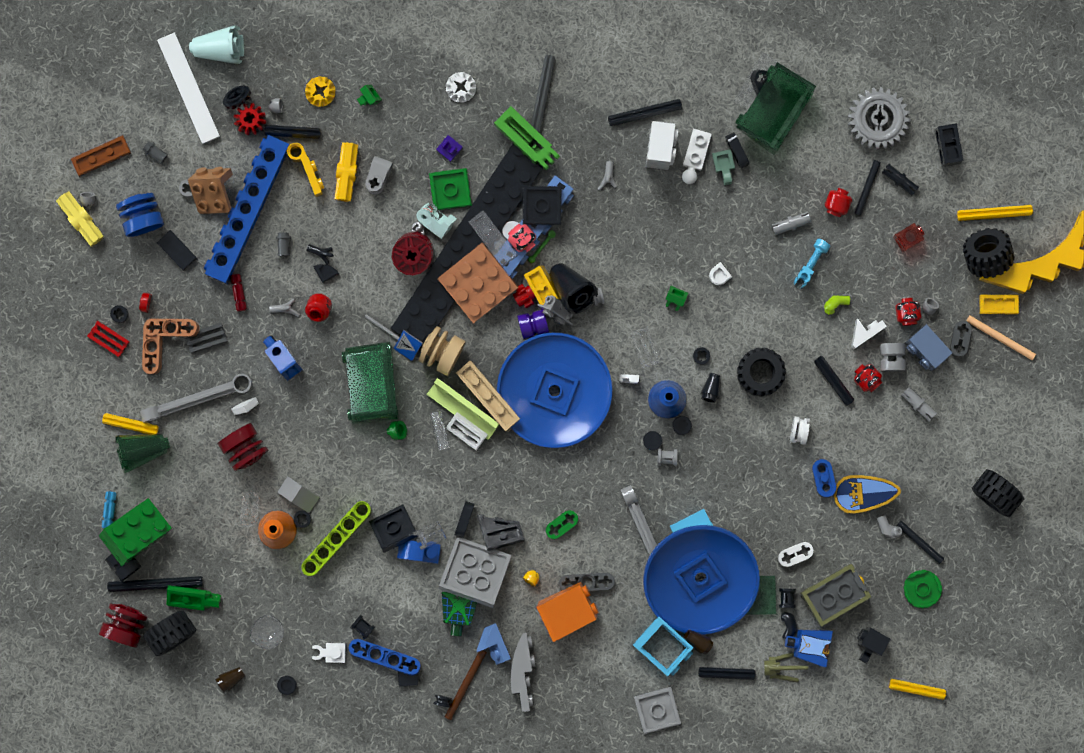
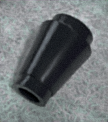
[700,373,720,403]

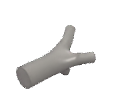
[598,161,617,191]
[269,299,300,317]

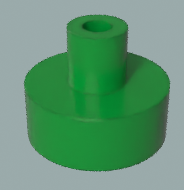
[387,421,407,440]

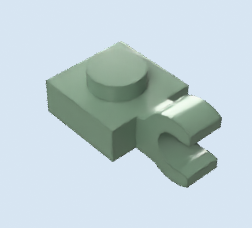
[712,149,735,186]

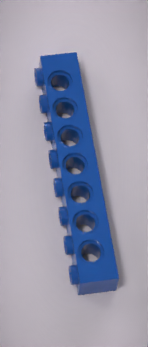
[204,135,290,285]

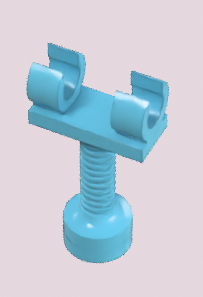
[794,239,831,289]

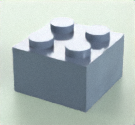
[905,324,952,371]

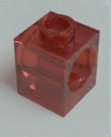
[893,223,925,252]

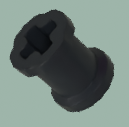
[779,588,796,608]
[350,615,375,640]

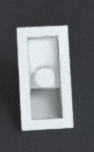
[851,319,887,350]

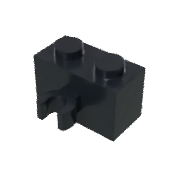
[857,627,891,664]

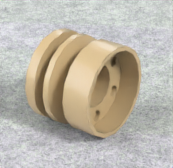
[419,326,466,376]

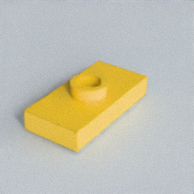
[979,295,1019,314]

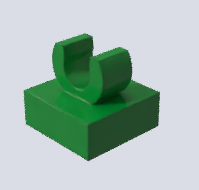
[357,84,382,106]
[665,286,688,311]

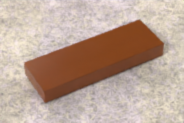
[71,135,131,177]

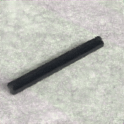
[107,576,203,592]

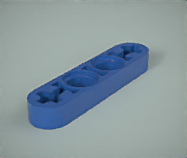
[349,639,421,676]

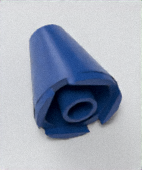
[648,380,686,418]

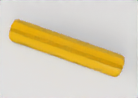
[102,413,159,436]
[889,679,946,700]

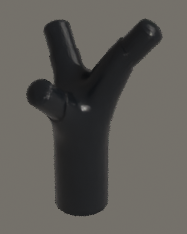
[307,244,334,265]

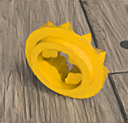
[305,76,336,107]

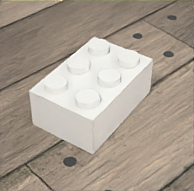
[646,121,678,170]

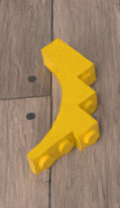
[979,210,1084,294]

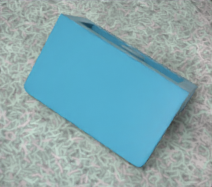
[670,509,713,533]

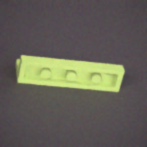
[427,378,500,440]

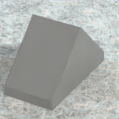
[277,476,320,513]

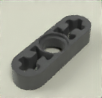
[559,573,615,591]

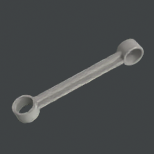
[140,374,252,423]
[620,485,657,556]

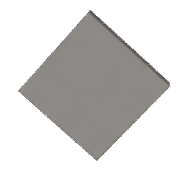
[634,687,681,734]

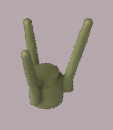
[764,652,809,682]

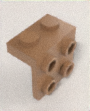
[188,167,233,214]

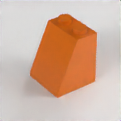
[537,582,599,642]

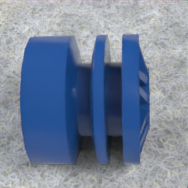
[116,193,164,237]

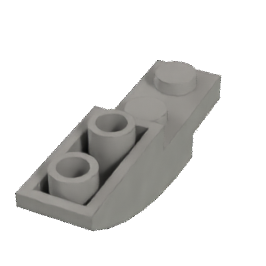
[511,632,535,712]

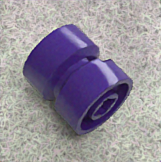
[517,309,549,340]

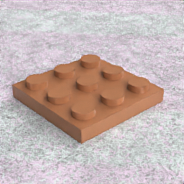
[437,242,518,323]

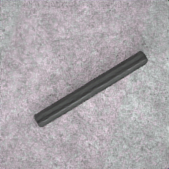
[528,55,555,147]

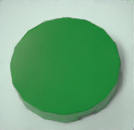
[903,570,942,608]

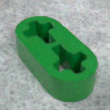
[546,510,578,539]

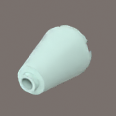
[189,26,244,64]

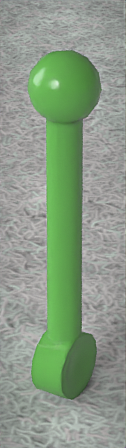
[528,230,556,263]

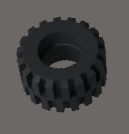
[963,228,1015,278]
[737,347,786,397]
[972,469,1024,517]
[143,610,197,656]

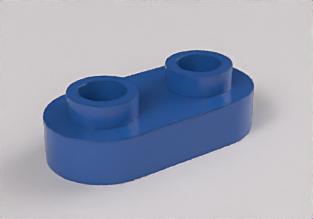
[812,459,836,497]

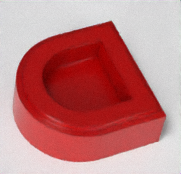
[139,293,152,313]

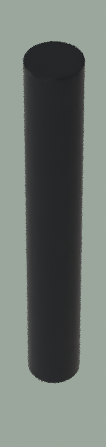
[854,160,881,216]
[896,520,944,564]

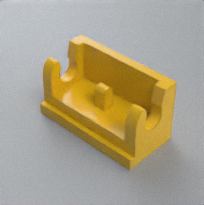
[524,266,560,305]

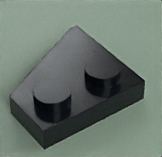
[477,514,524,551]

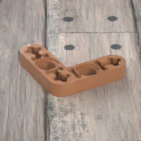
[142,319,200,375]

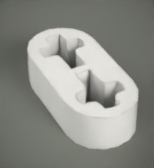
[778,542,814,567]

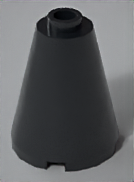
[549,263,598,314]

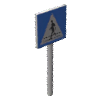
[365,315,422,361]

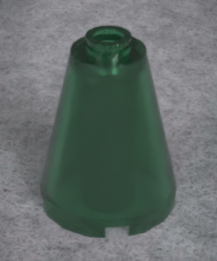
[115,434,170,473]

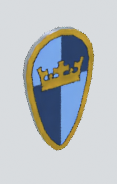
[834,475,902,514]

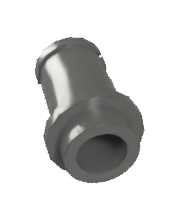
[143,141,168,164]
[276,233,291,256]

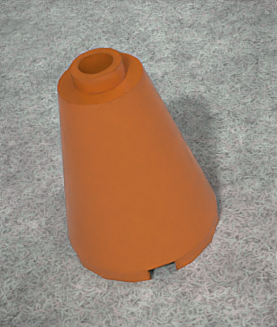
[258,511,297,549]

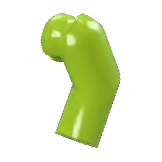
[824,295,850,315]

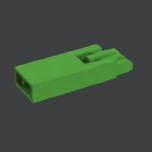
[494,106,560,170]

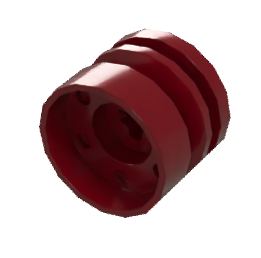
[391,231,434,276]
[217,423,269,472]
[99,603,148,648]

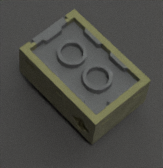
[800,564,871,627]

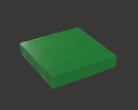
[429,168,472,211]

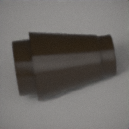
[684,629,713,654]
[215,667,245,692]

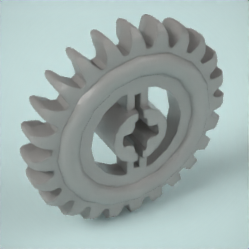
[847,87,911,150]

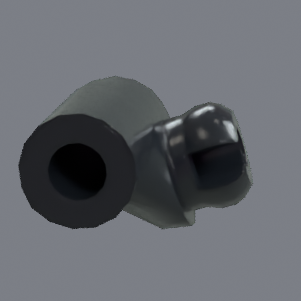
[781,612,797,639]

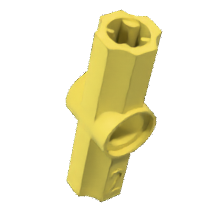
[56,191,104,247]

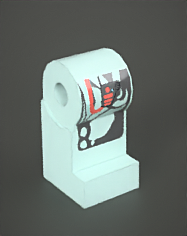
[416,203,457,239]

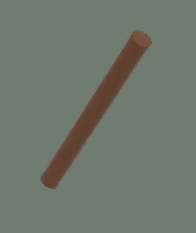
[444,650,487,720]

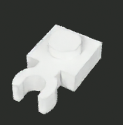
[312,643,346,663]

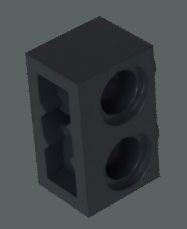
[935,123,964,167]

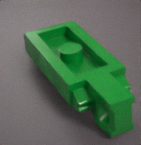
[166,585,221,611]

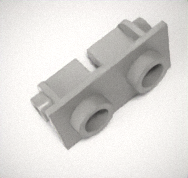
[538,295,573,326]

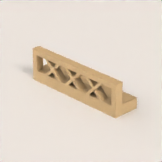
[456,360,521,432]

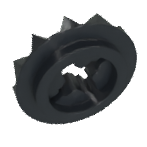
[223,85,251,109]

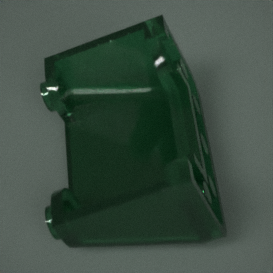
[735,62,816,155]
[342,342,399,424]

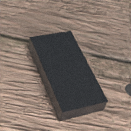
[157,230,197,271]

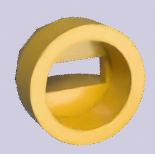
[522,570,540,587]

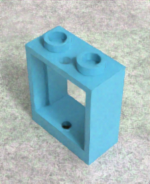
[633,617,693,676]

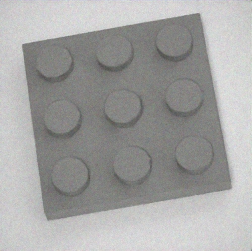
[438,537,512,608]

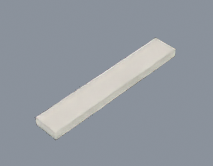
[157,32,220,144]

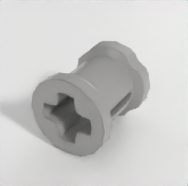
[657,449,677,466]

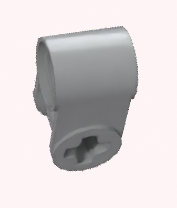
[365,156,393,195]

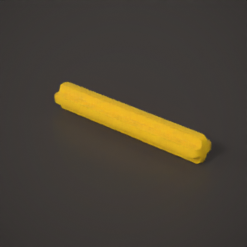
[957,205,1033,221]

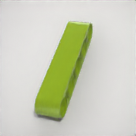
[301,501,372,576]

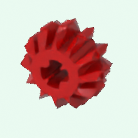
[234,103,266,136]

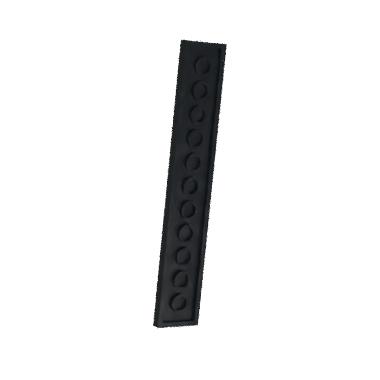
[391,144,547,349]

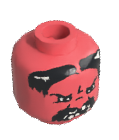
[508,224,536,252]

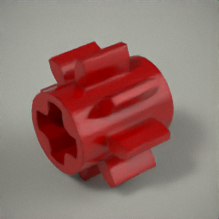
[513,284,536,308]

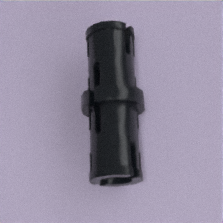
[882,163,919,196]

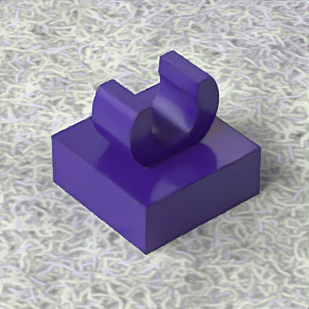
[436,135,463,162]

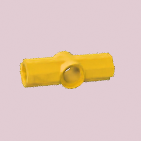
[334,142,359,202]

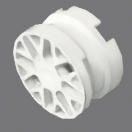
[790,416,810,445]

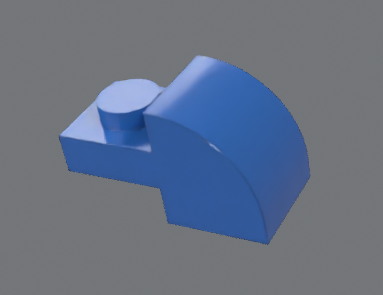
[397,540,441,564]

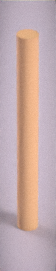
[966,315,1036,360]

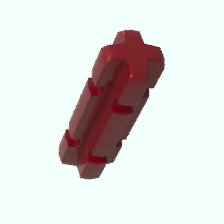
[230,274,247,312]

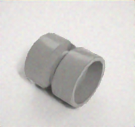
[880,343,906,372]

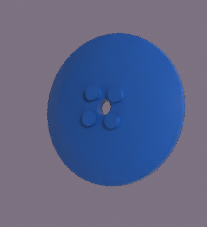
[497,333,612,448]
[643,525,760,635]

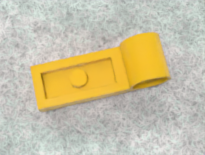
[287,143,325,197]

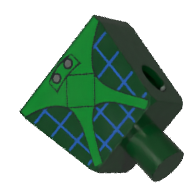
[442,592,477,636]

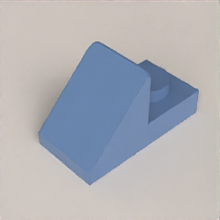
[476,623,511,665]

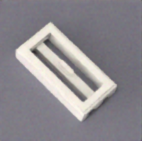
[446,412,488,451]

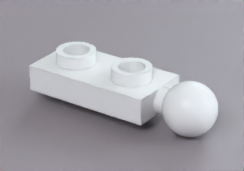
[682,129,711,184]

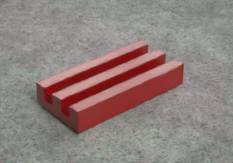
[87,320,130,358]

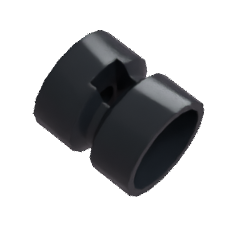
[105,554,141,582]

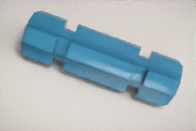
[102,491,116,528]

